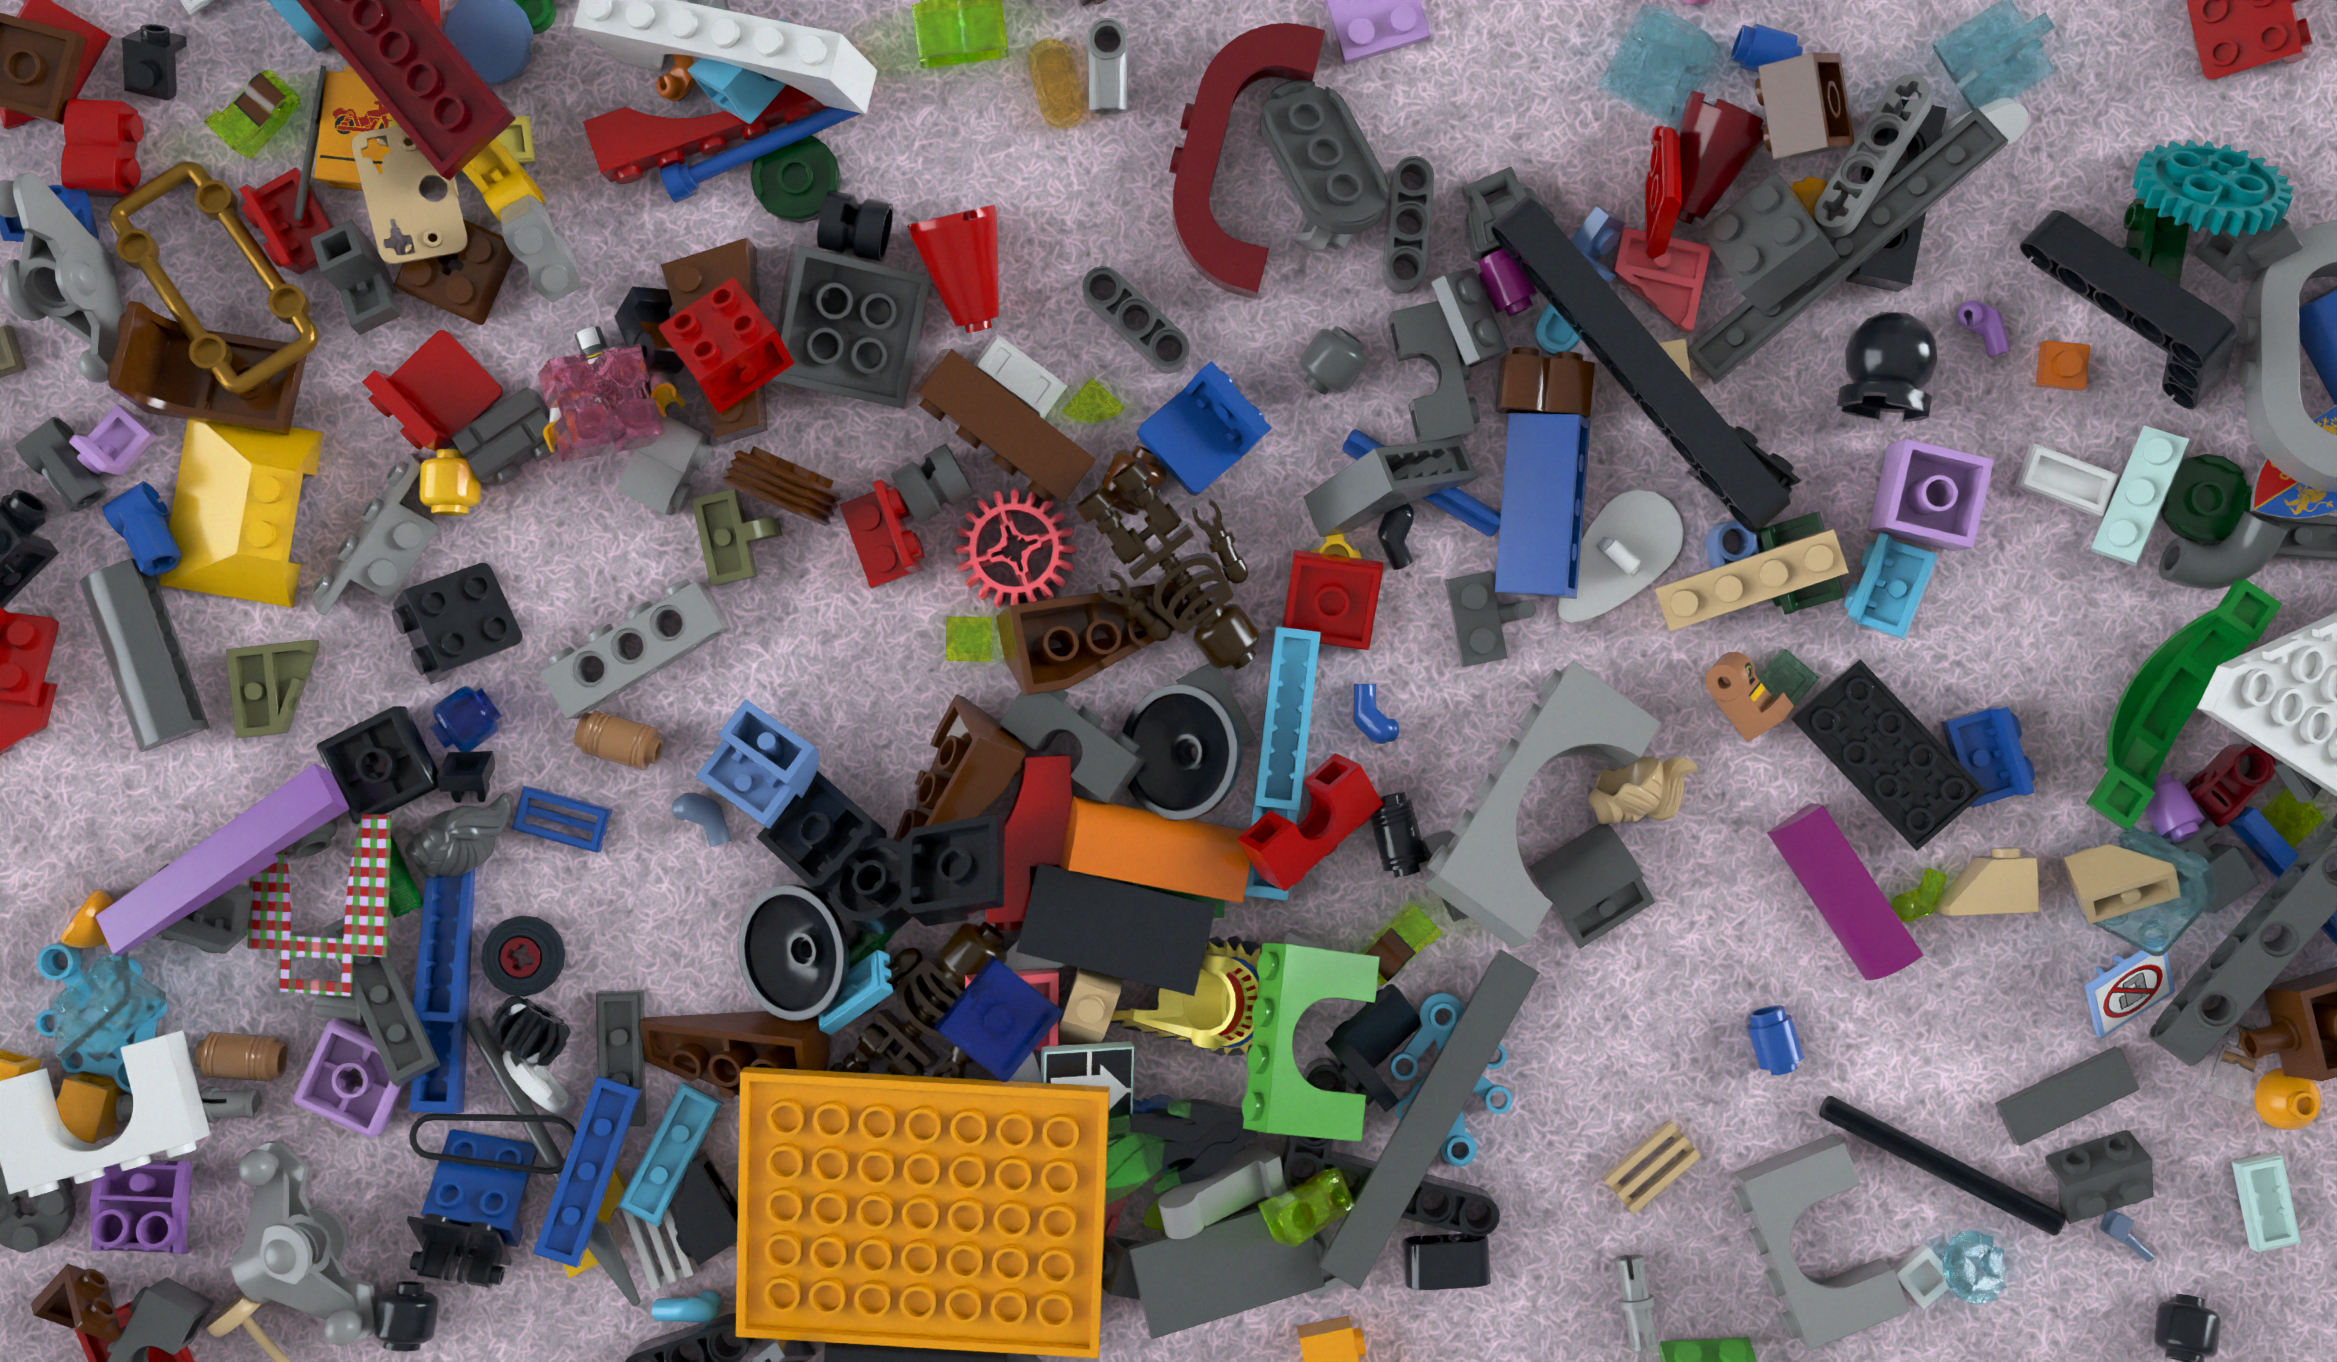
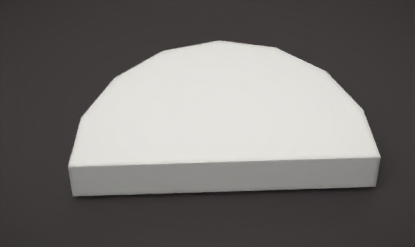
[502,1050,576,1116]

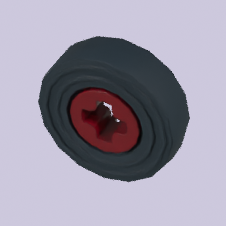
[481,915,565,997]

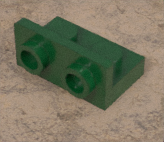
[2122,198,2189,285]

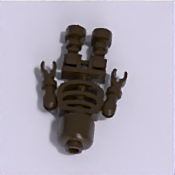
[1075,457,1260,670]
[829,922,1007,1079]

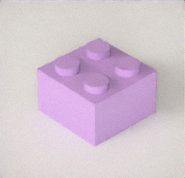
[1868,439,1994,551]

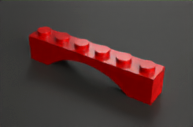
[583,84,829,184]

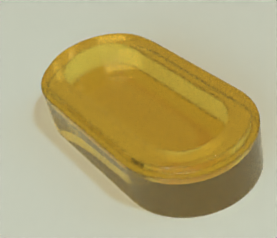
[1028,38,1085,130]

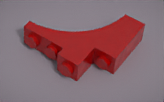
[968,755,1072,930]

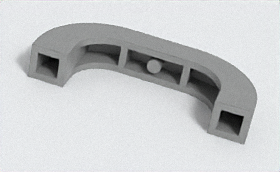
[2238,220,2337,492]

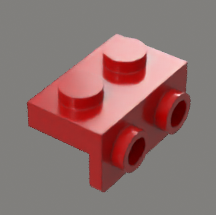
[239,167,334,275]

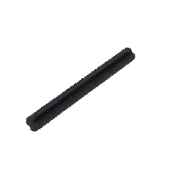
[1819,1096,2066,1236]

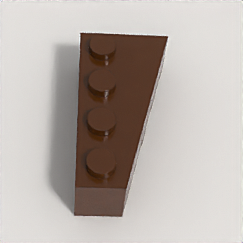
[661,238,768,444]

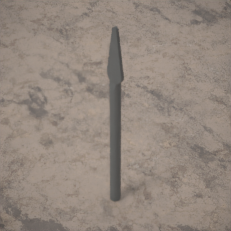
[465,1017,641,1306]

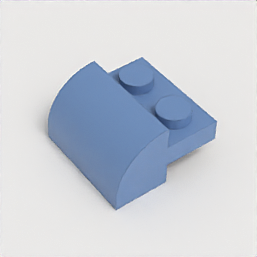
[695,699,819,829]

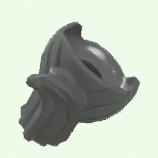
[405,793,512,877]

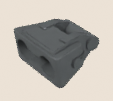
[1462,166,1555,262]
[2194,218,2304,282]

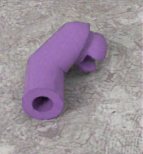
[1956,300,2011,357]

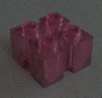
[538,344,664,462]

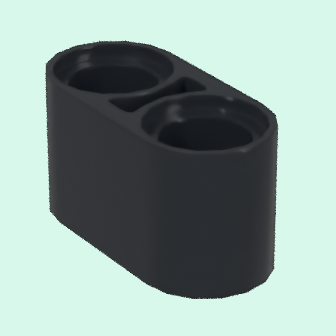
[1403,1233,1491,1290]

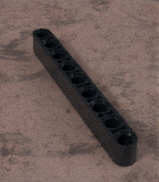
[1491,196,1791,534]

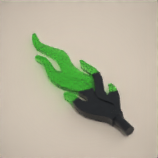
[1106,1099,1258,1204]

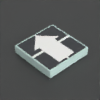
[1041,1041,1134,1134]

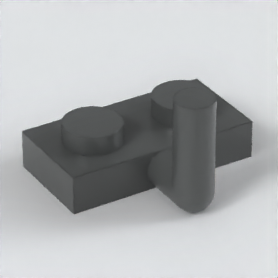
[1445,571,1536,667]

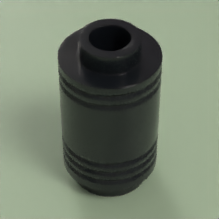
[1370,792,1427,878]

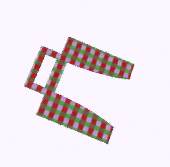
[247,814,392,996]

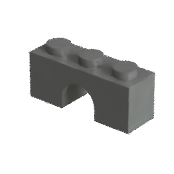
[1388,301,1480,443]
[999,690,1146,804]
[107,1277,214,1362]

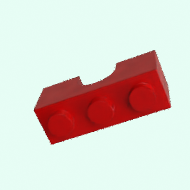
[1237,753,1383,892]

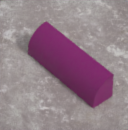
[1767,803,1924,980]

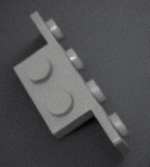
[311,454,439,616]

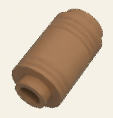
[574,711,663,771]
[194,1031,288,1082]

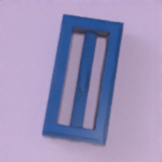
[511,786,613,853]

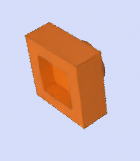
[2036,340,2090,391]

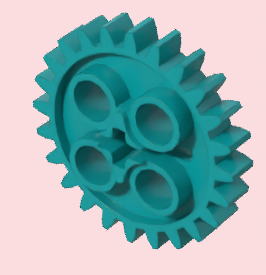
[2132,140,2293,237]

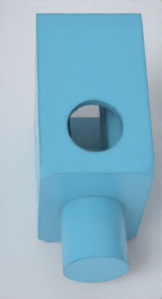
[687,19,786,124]

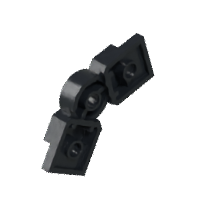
[756,771,1005,934]

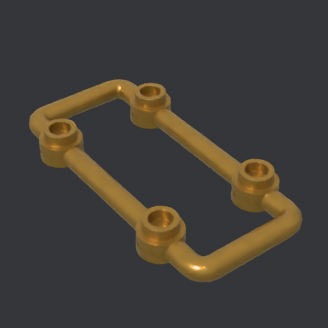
[109,161,319,394]

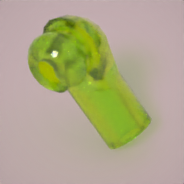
[1890,868,1948,922]

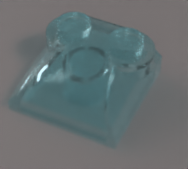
[1597,4,1721,129]

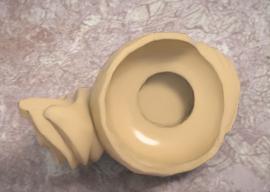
[1587,756,1698,824]

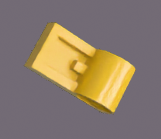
[462,137,545,222]

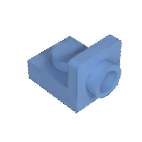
[1571,206,1626,282]

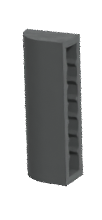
[80,558,210,752]

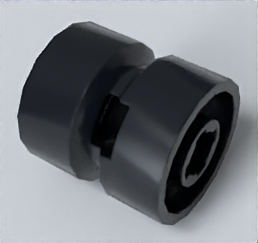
[817,190,893,262]

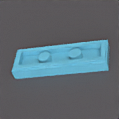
[617,1083,723,1227]

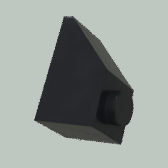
[674,1152,738,1266]

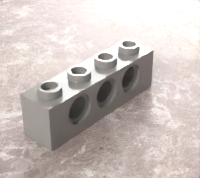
[539,579,731,719]

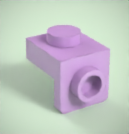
[69,404,158,476]

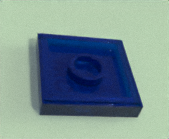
[934,955,1064,1082]

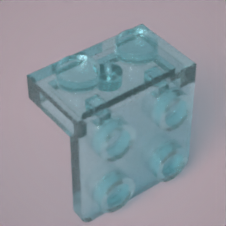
[2083,826,2216,956]

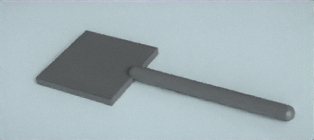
[293,65,326,221]

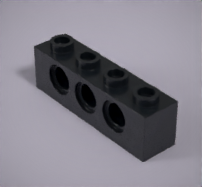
[1846,99,1948,292]

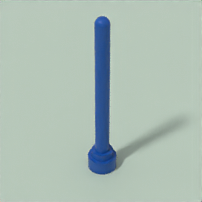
[660,107,861,203]

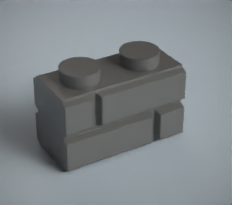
[451,387,559,486]

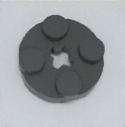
[0,1168,76,1253]

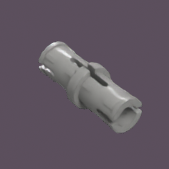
[1615,1254,1659,1352]

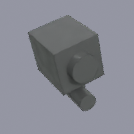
[2161,818,2260,914]

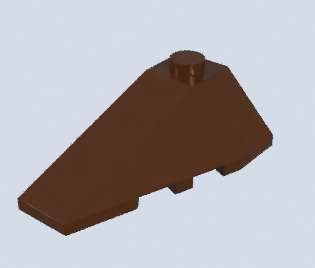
[996,581,1184,696]
[893,694,1026,843]

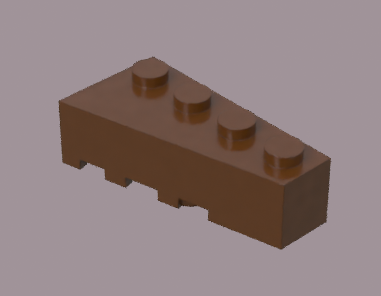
[911,348,1096,503]

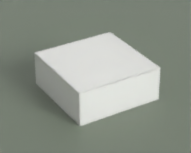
[1893,1243,1958,1309]

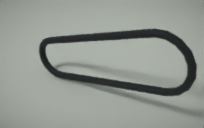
[409,1113,576,1175]

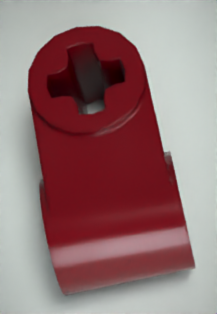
[2185,744,2276,827]

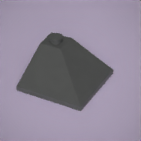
[771,244,931,409]

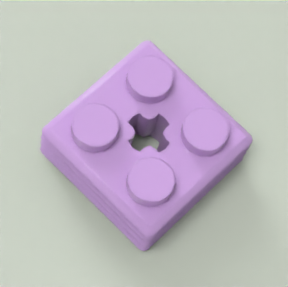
[293,1019,406,1138]

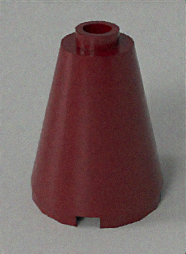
[1677,91,1764,225]

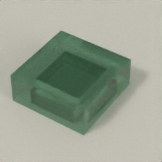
[1757,649,1820,711]

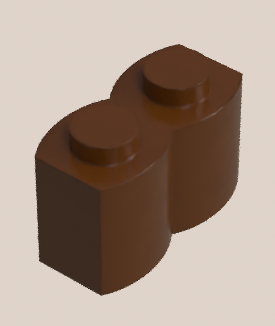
[1495,347,1595,419]

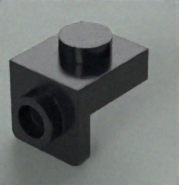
[122,24,187,100]

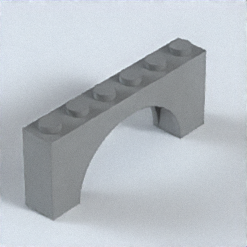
[1424,660,1662,949]

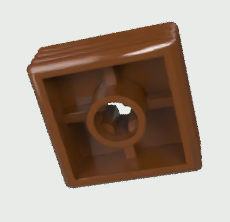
[394,219,514,325]
[723,446,842,526]

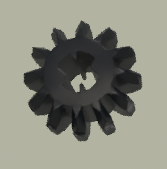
[487,996,571,1066]

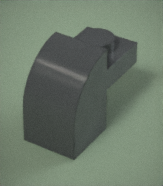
[310,219,400,335]

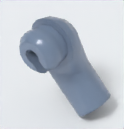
[672,792,732,848]

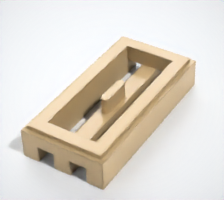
[1602,1120,1702,1214]

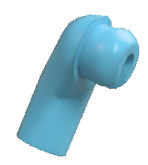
[651,1290,722,1323]

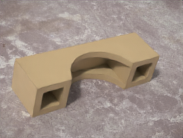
[1655,528,1849,632]

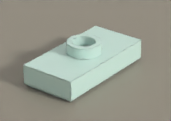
[2231,1152,2301,1252]

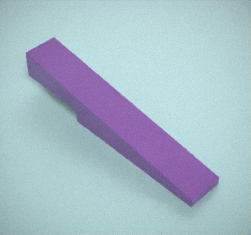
[96,763,350,956]

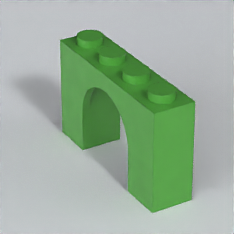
[1242,943,1380,1142]

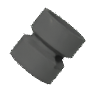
[891,443,974,524]

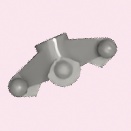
[0,172,124,383]
[231,1141,377,1346]

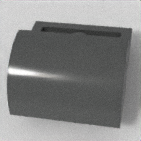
[1528,823,1655,949]

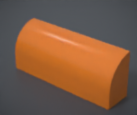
[1059,796,1250,903]

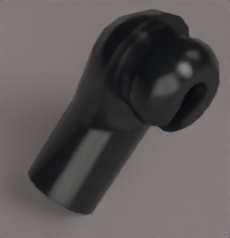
[1377,503,1414,570]

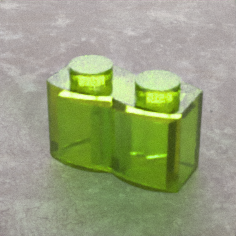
[911,0,1009,68]

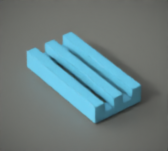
[818,950,893,1035]

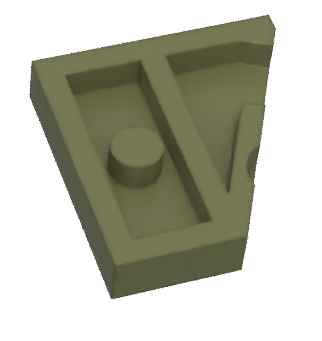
[226,640,320,738]

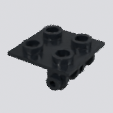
[407,1214,512,1288]

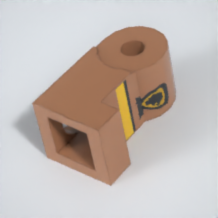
[1705,652,1794,743]

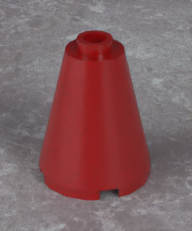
[907,204,999,333]

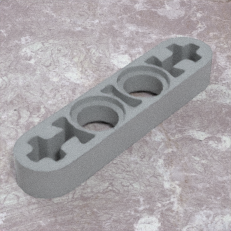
[1814,74,1932,238]

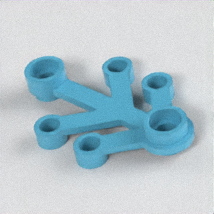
[35,943,167,1093]
[1389,992,1512,1167]

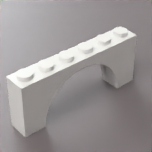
[573,0,878,114]

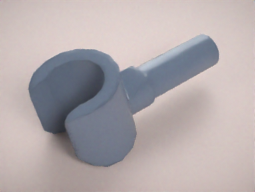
[2100,1210,2155,1262]

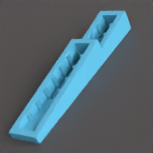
[1244,627,1320,901]

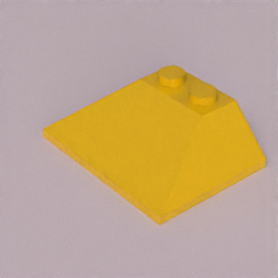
[159,420,323,608]

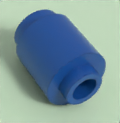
[1731,23,1803,73]
[1747,1005,1804,1075]

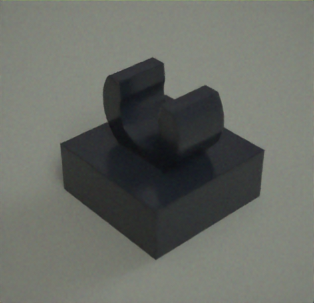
[436,751,495,803]

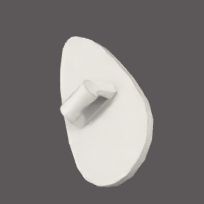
[1557,489,1684,623]

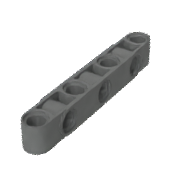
[2149,813,2337,1066]

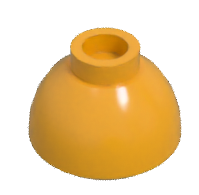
[60,889,115,949]
[2254,1068,2321,1130]

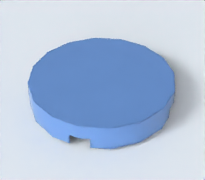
[444,0,534,85]

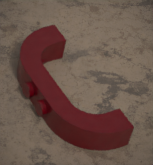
[1169,23,1325,300]

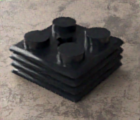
[317,706,439,824]

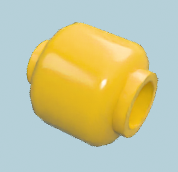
[420,449,481,516]

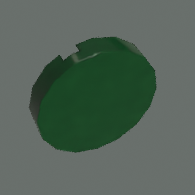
[751,135,842,223]
[2160,454,2252,544]

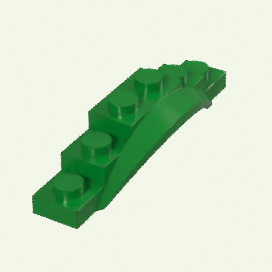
[2085,578,2282,830]

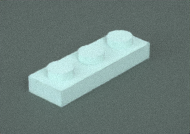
[2091,425,2190,566]

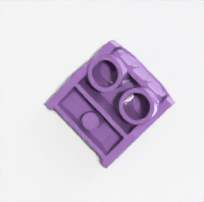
[90,1160,192,1254]

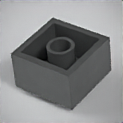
[1701,172,1840,313]

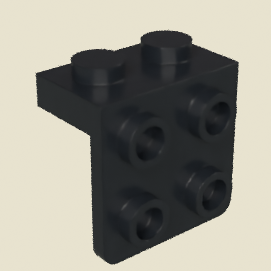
[392,563,522,685]
[1325,984,1421,1113]

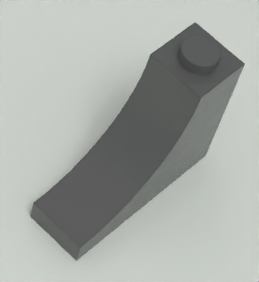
[1303,437,1479,537]

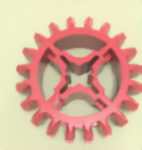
[955,489,1076,608]

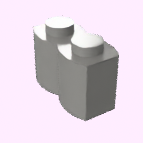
[500,194,581,303]
[616,409,712,516]

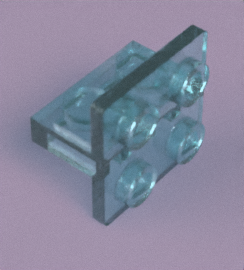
[1932,0,2055,111]
[53,951,167,1062]

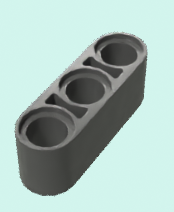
[1382,156,1434,294]
[1082,266,1190,374]

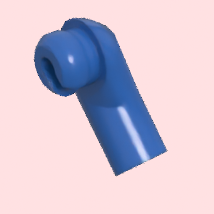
[1353,684,1399,744]

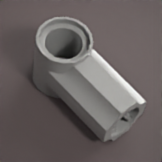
[1087,18,1128,115]

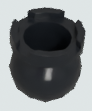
[1837,312,1937,422]

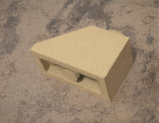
[2064,844,2180,925]
[1934,847,2039,916]
[1058,968,1123,1045]

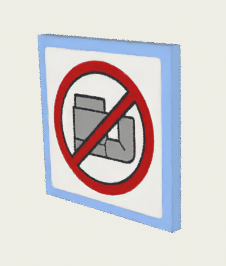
[2085,938,2175,1039]

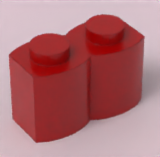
[61,99,144,198]

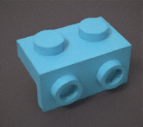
[1844,532,1938,641]

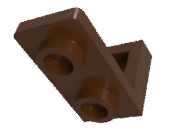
[31,1263,121,1342]

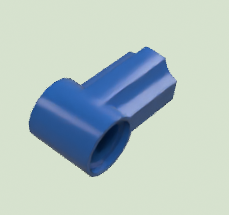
[102,481,182,576]

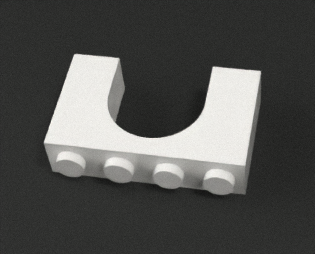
[0,1030,211,1197]

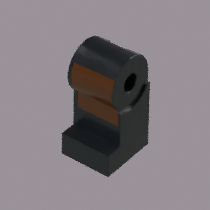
[614,286,685,374]

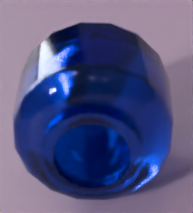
[430,686,502,752]

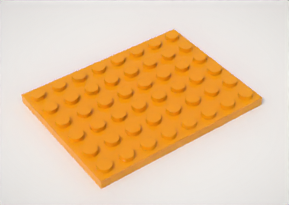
[736,1067,1110,1358]

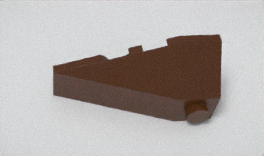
[639,1011,830,1099]

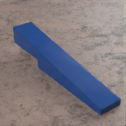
[409,868,475,1114]

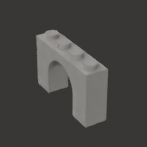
[1732,1134,1910,1351]

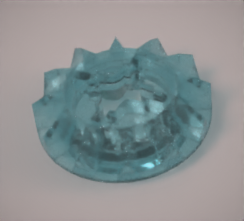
[1942,1230,2009,1305]

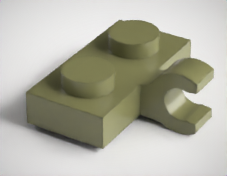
[691,488,783,586]

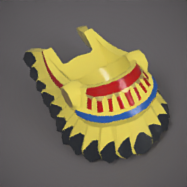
[1110,936,1262,1056]

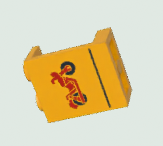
[314,66,395,191]

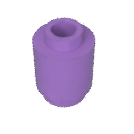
[2144,773,2204,843]

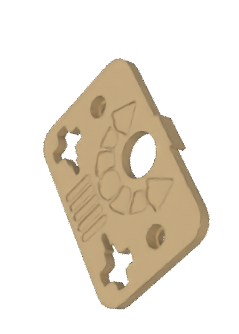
[352,126,468,264]

